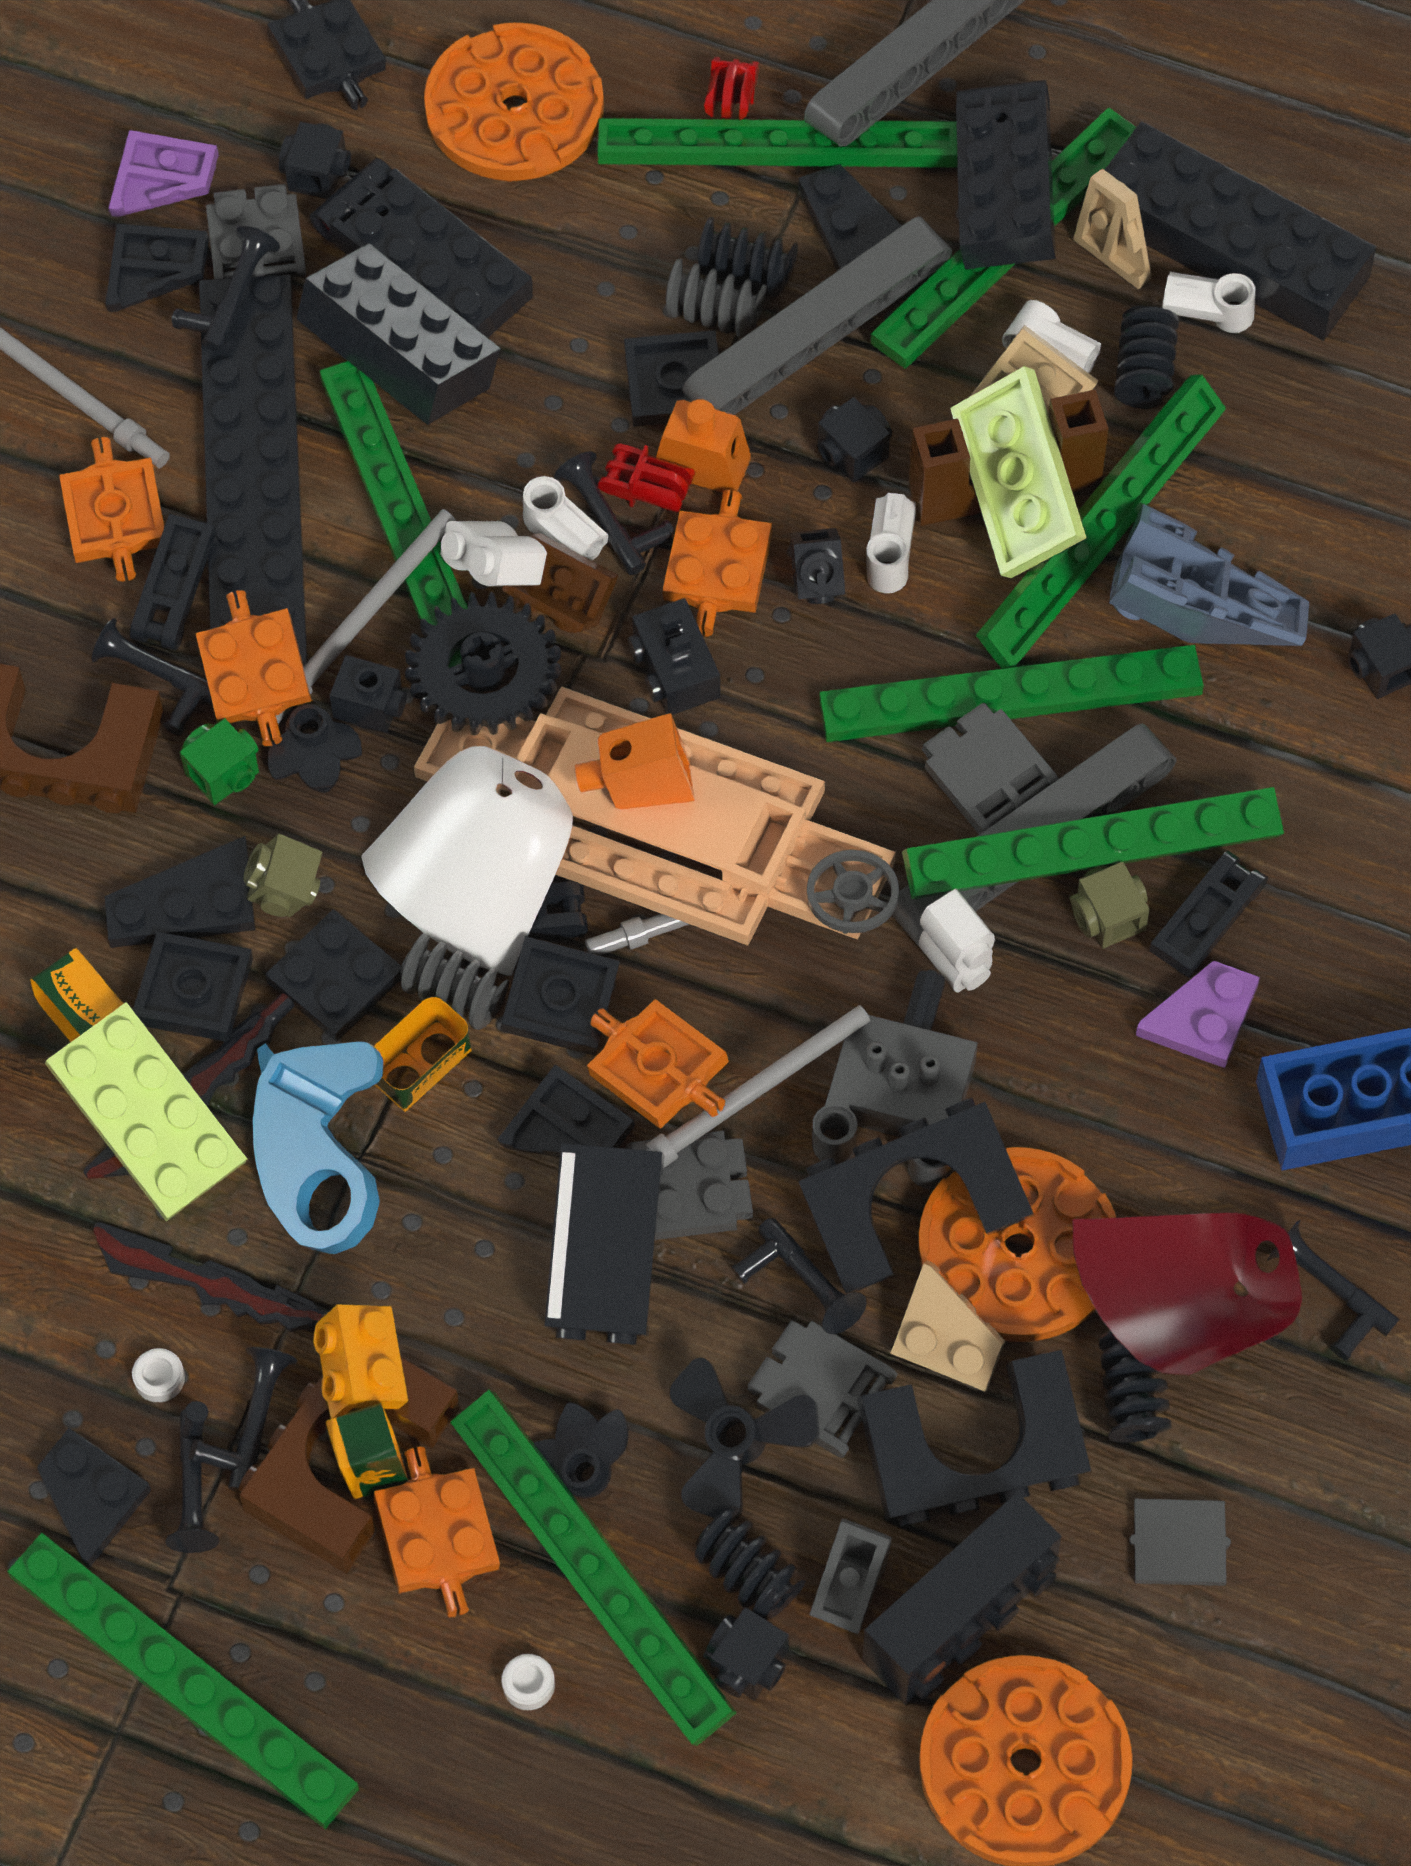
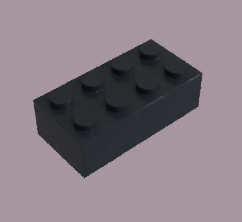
[296,244,501,425]
[862,1492,1062,1706]

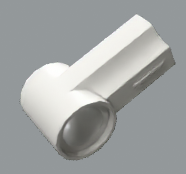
[1163,272,1255,333]
[1002,300,1101,373]
[523,476,608,561]
[866,493,916,593]

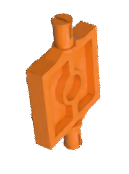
[59,437,165,582]
[662,490,773,637]
[195,590,312,746]
[587,999,729,1129]
[373,1447,500,1617]

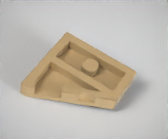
[1073,169,1151,290]
[971,325,1098,413]
[890,1260,1005,1391]

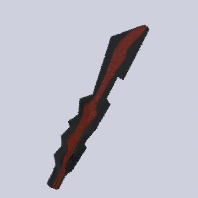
[84,993,295,1179]
[93,1222,328,1332]

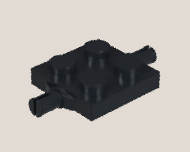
[267,0,386,110]

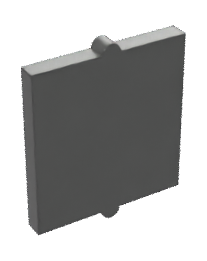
[1129,1499,1231,1586]

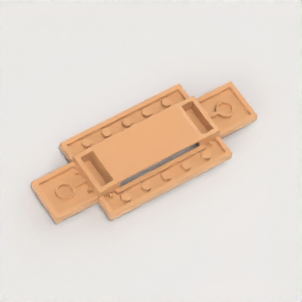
[414,686,896,946]

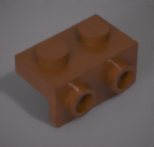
[501,532,619,633]

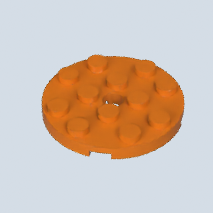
[424,23,604,182]
[918,1147,1117,1342]
[919,1655,1132,1866]

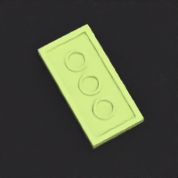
[950,366,1086,578]
[45,1002,247,1221]

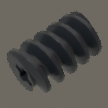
[697,216,798,297]
[1114,306,1179,409]
[1098,1331,1172,1443]
[695,1506,806,1621]

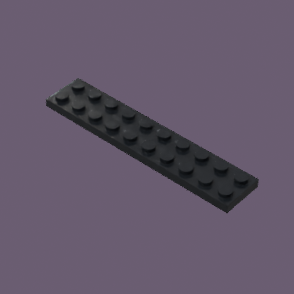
[199,275,308,666]

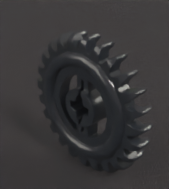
[405,592,562,735]

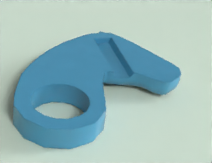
[253,1042,384,1254]

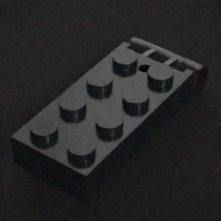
[956,80,1056,270]
[310,158,533,338]

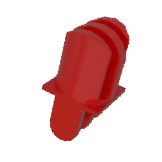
[704,57,759,120]
[598,444,696,513]

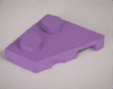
[109,130,219,217]
[1136,961,1260,1068]

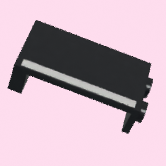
[544,1143,665,1345]

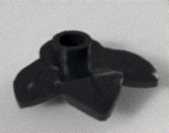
[268,704,362,793]
[534,1402,629,1499]

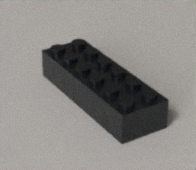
[1105,121,1377,341]

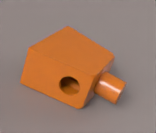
[656,399,751,496]
[575,713,695,810]

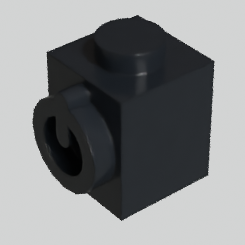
[279,121,351,199]
[817,397,892,483]
[790,528,845,604]
[1347,613,1411,699]
[329,655,407,733]
[703,1607,789,1701]

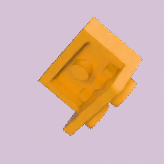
[314,1304,408,1418]

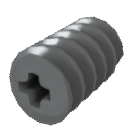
[665,258,767,338]
[399,933,510,1030]

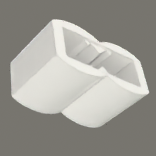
[440,521,547,586]
[919,889,995,993]

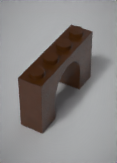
[909,389,1108,526]
[0,664,164,813]
[239,1357,460,1574]

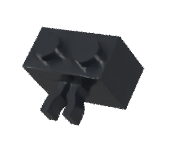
[627,598,721,715]

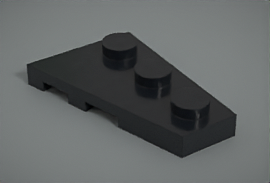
[798,164,902,271]
[105,836,256,948]

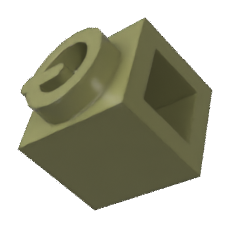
[243,834,323,917]
[1069,862,1150,949]

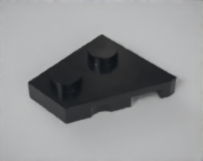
[105,224,209,312]
[497,1065,636,1157]
[37,1428,152,1568]

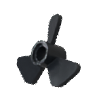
[670,1358,819,1521]

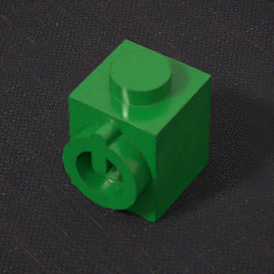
[180,718,259,806]

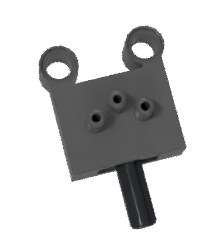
[812,970,978,1189]

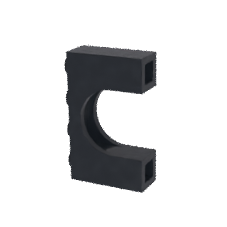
[798,1098,1035,1294]
[857,1350,1091,1527]

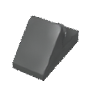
[810,1518,892,1634]

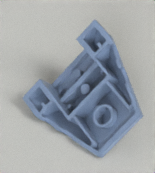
[1109,504,1309,646]

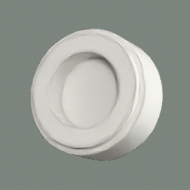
[132,1348,185,1402]
[502,1654,555,1710]

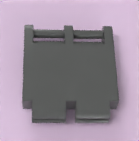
[206,184,306,280]
[922,703,1059,835]
[625,1131,753,1240]
[747,1320,898,1458]

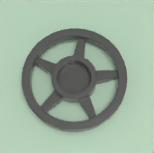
[807,850,899,934]

